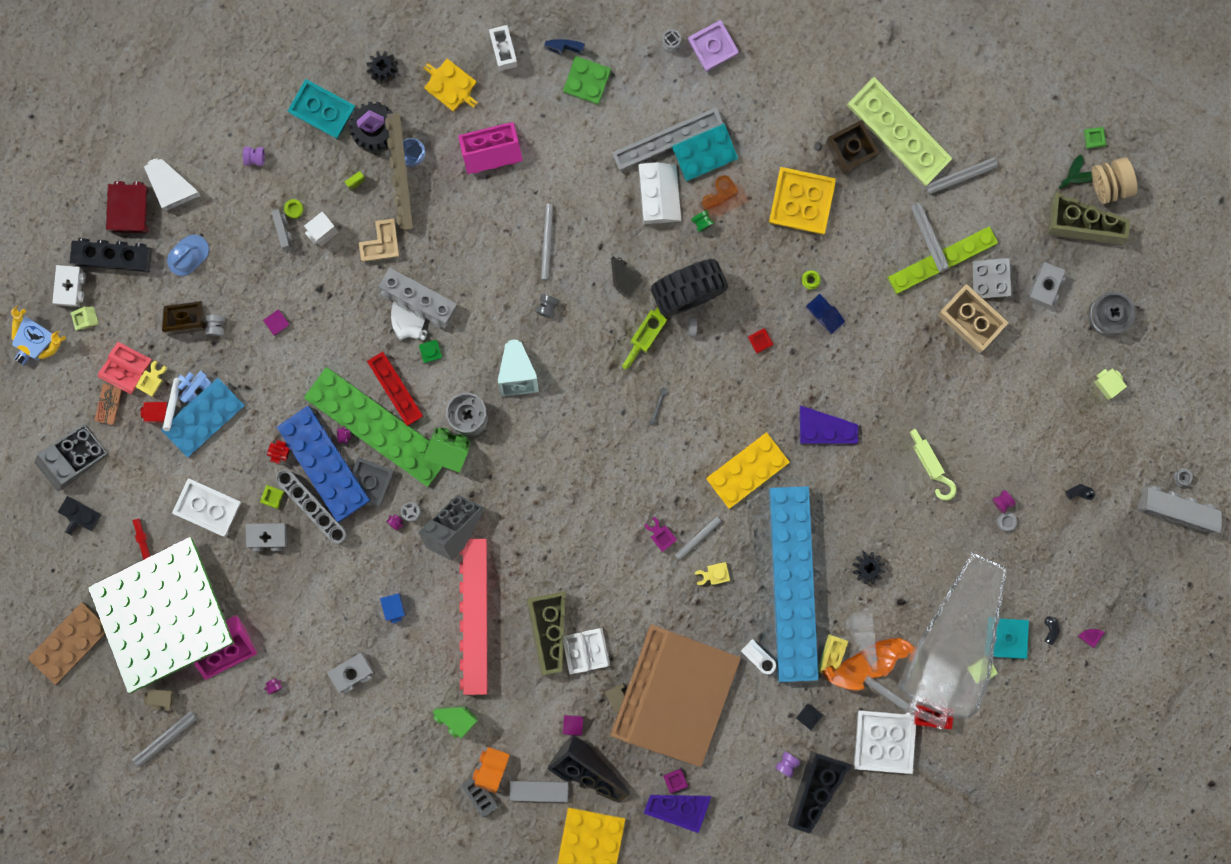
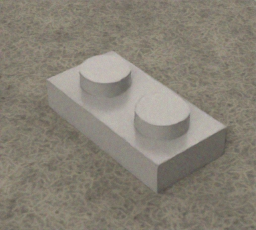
[271,209,293,250]

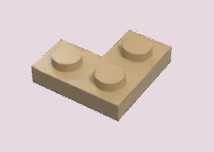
[359,219,400,262]

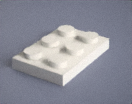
[172,478,242,537]

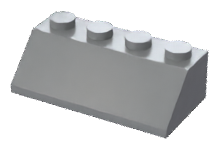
[1137,485,1222,534]

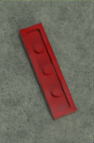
[367,351,424,426]

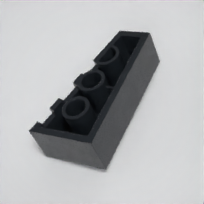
[787,751,852,834]

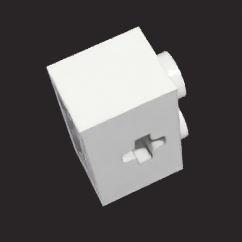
[489,25,518,71]
[305,212,339,246]
[52,265,86,307]

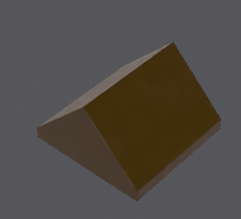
[162,301,205,335]

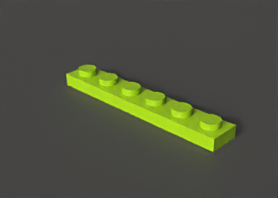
[887,226,998,294]

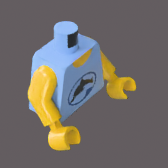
[11,305,66,365]

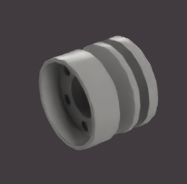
[446,393,489,437]

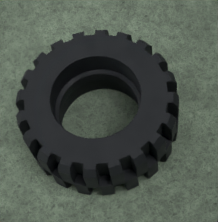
[651,259,728,317]

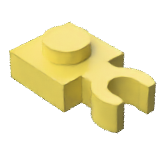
[135,361,167,397]
[695,562,730,585]

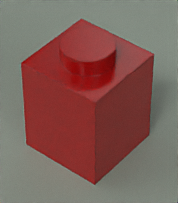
[140,402,168,423]

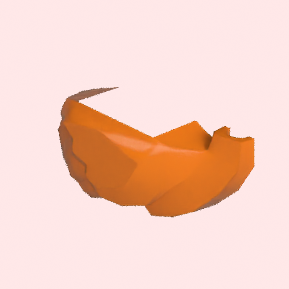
[822,637,915,690]

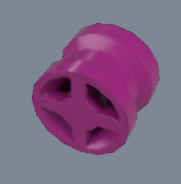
[992,490,1016,514]

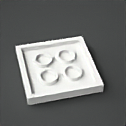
[854,710,916,774]

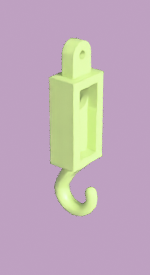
[910,429,956,501]

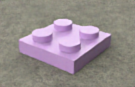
[687,20,739,72]

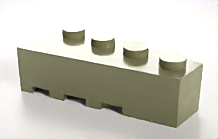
[1048,192,1130,245]
[526,591,566,675]

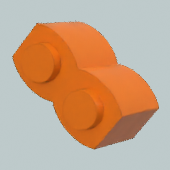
[472,747,510,793]

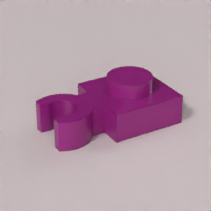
[644,517,677,552]

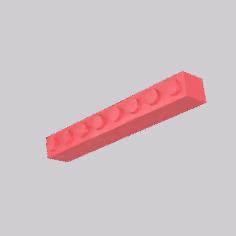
[459,539,488,695]

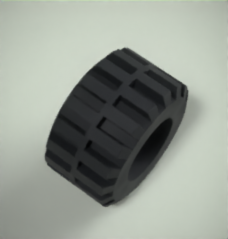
[349,101,393,153]

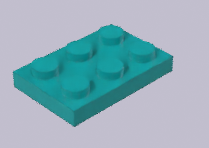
[287,79,356,140]
[671,123,738,181]

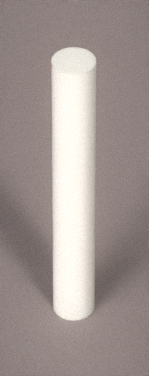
[163,378,181,431]

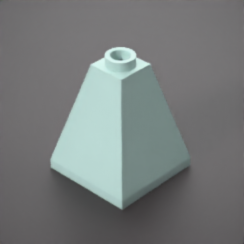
[498,340,539,397]

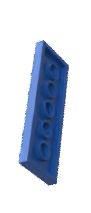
[277,406,370,523]

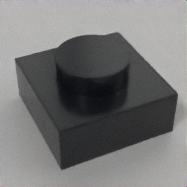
[796,703,823,730]

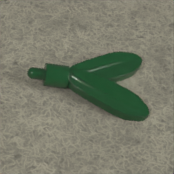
[1059,155,1093,189]

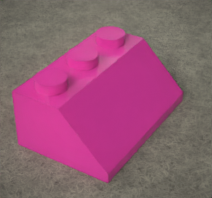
[458,122,523,174]
[194,615,257,680]

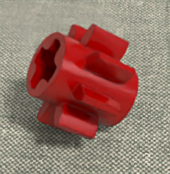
[267,440,290,464]

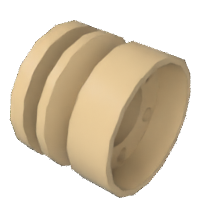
[1092,157,1137,204]

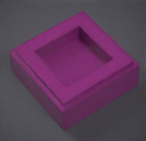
[263,309,290,336]
[663,768,688,794]

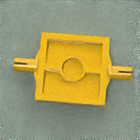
[423,58,478,112]

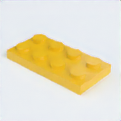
[706,432,790,509]

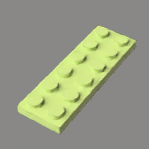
[846,77,952,186]

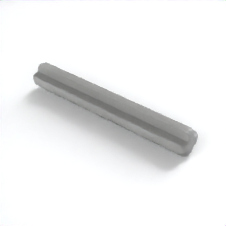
[926,158,998,194]
[911,203,949,272]
[132,711,197,767]

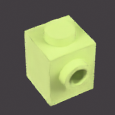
[1094,369,1127,400]

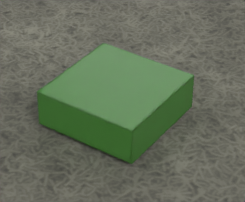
[1083,127,1106,149]

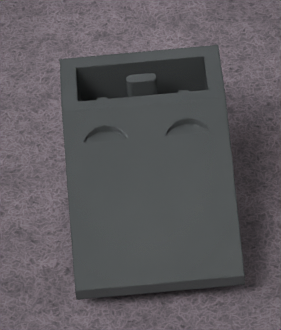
[34,424,108,492]
[418,495,484,561]

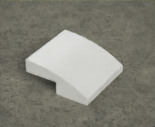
[563,628,610,674]

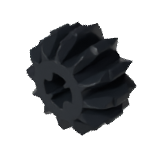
[366,51,399,84]
[852,552,885,584]

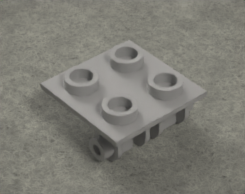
[972,258,1012,299]

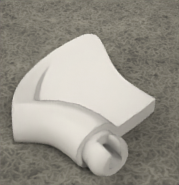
[391,301,428,341]

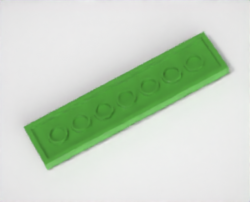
[304,367,443,487]

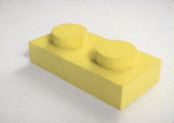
[818,635,848,673]

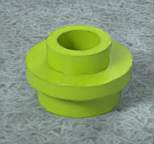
[802,270,821,290]

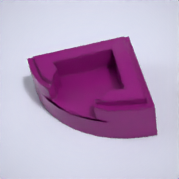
[1077,629,1105,648]

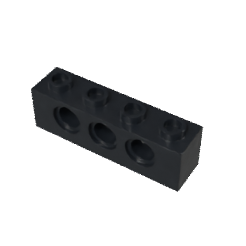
[69,238,152,273]

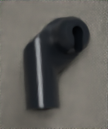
[1065,484,1095,500]
[1044,616,1060,646]

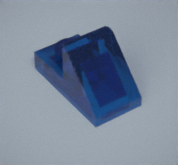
[805,293,845,334]

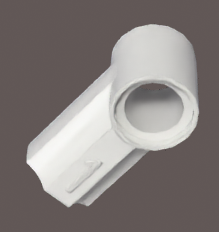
[741,639,776,674]

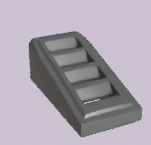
[461,776,499,818]

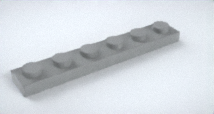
[612,107,723,171]

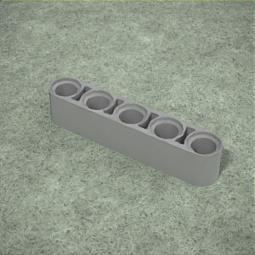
[276,470,348,544]

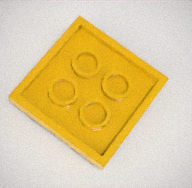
[768,167,836,235]
[557,807,625,864]

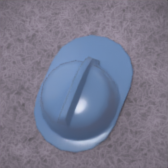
[167,235,209,276]

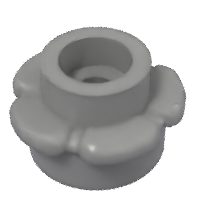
[1174,468,1193,487]

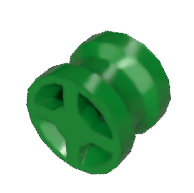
[691,210,715,233]

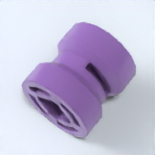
[243,146,265,166]
[775,751,801,778]

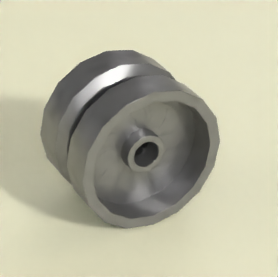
[1088,292,1135,336]

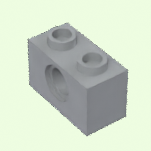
[1027,262,1066,308]
[327,652,374,694]

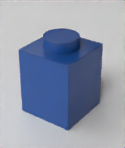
[380,593,406,623]

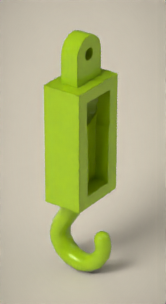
[622,307,667,370]

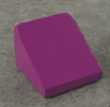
[563,715,583,736]

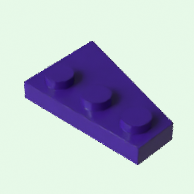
[799,405,858,444]
[644,794,711,833]

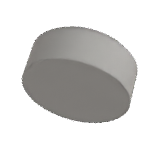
[688,318,697,337]
[997,512,1017,531]

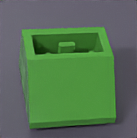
[423,427,471,473]
[432,706,479,738]

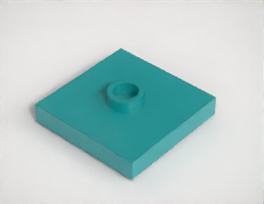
[988,618,1029,659]

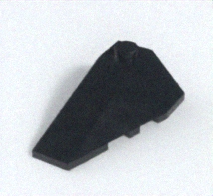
[547,735,630,803]

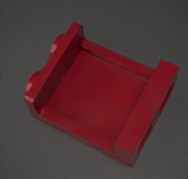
[106,181,149,233]

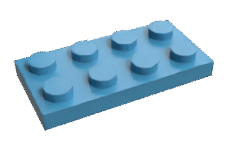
[161,377,244,458]

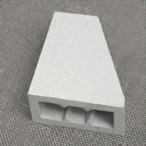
[144,158,200,211]

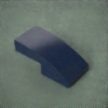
[544,39,585,55]

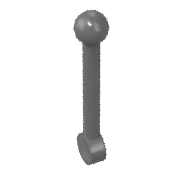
[649,387,668,426]

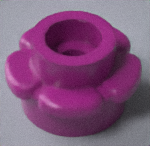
[337,426,351,445]
[386,514,404,531]
[264,678,282,695]

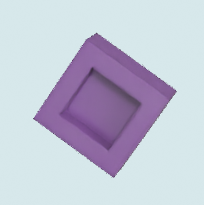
[357,110,385,133]

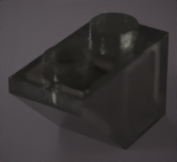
[611,256,643,300]

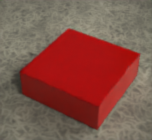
[747,328,774,354]

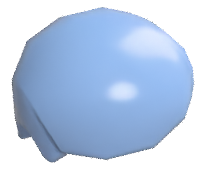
[403,138,425,167]

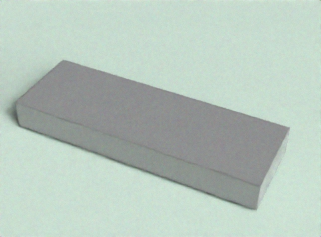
[509,781,568,802]

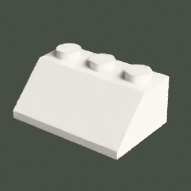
[638,163,681,225]

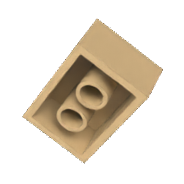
[937,284,1009,353]

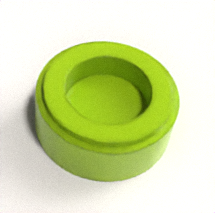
[284,199,304,219]

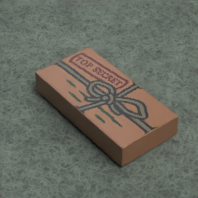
[94,384,123,425]

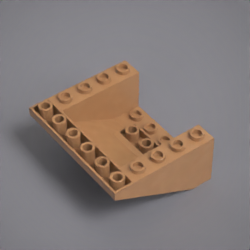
[610,624,741,767]

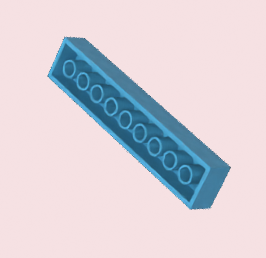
[769,486,818,682]

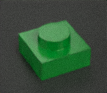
[418,339,442,364]

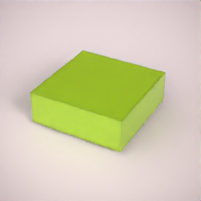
[345,171,366,191]
[260,484,285,509]

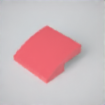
[98,342,152,395]

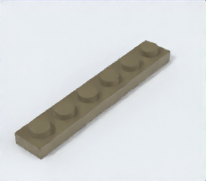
[385,113,413,229]

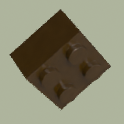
[826,120,880,175]

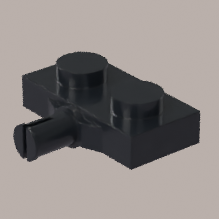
[58,496,102,536]

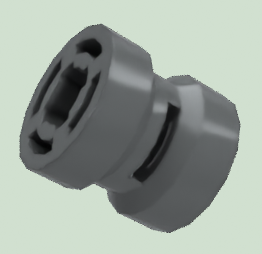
[535,294,559,318]

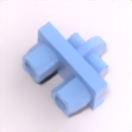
[178,370,211,403]

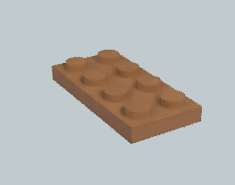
[27,602,106,685]

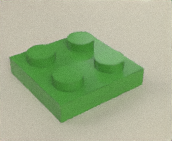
[563,56,611,105]

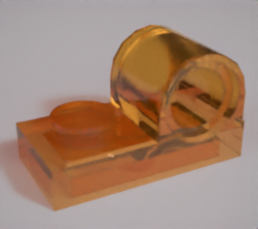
[700,175,738,211]

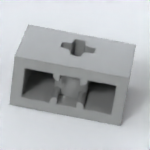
[246,523,287,551]

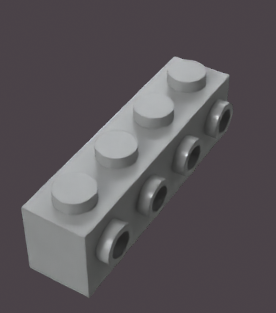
[378,268,457,328]

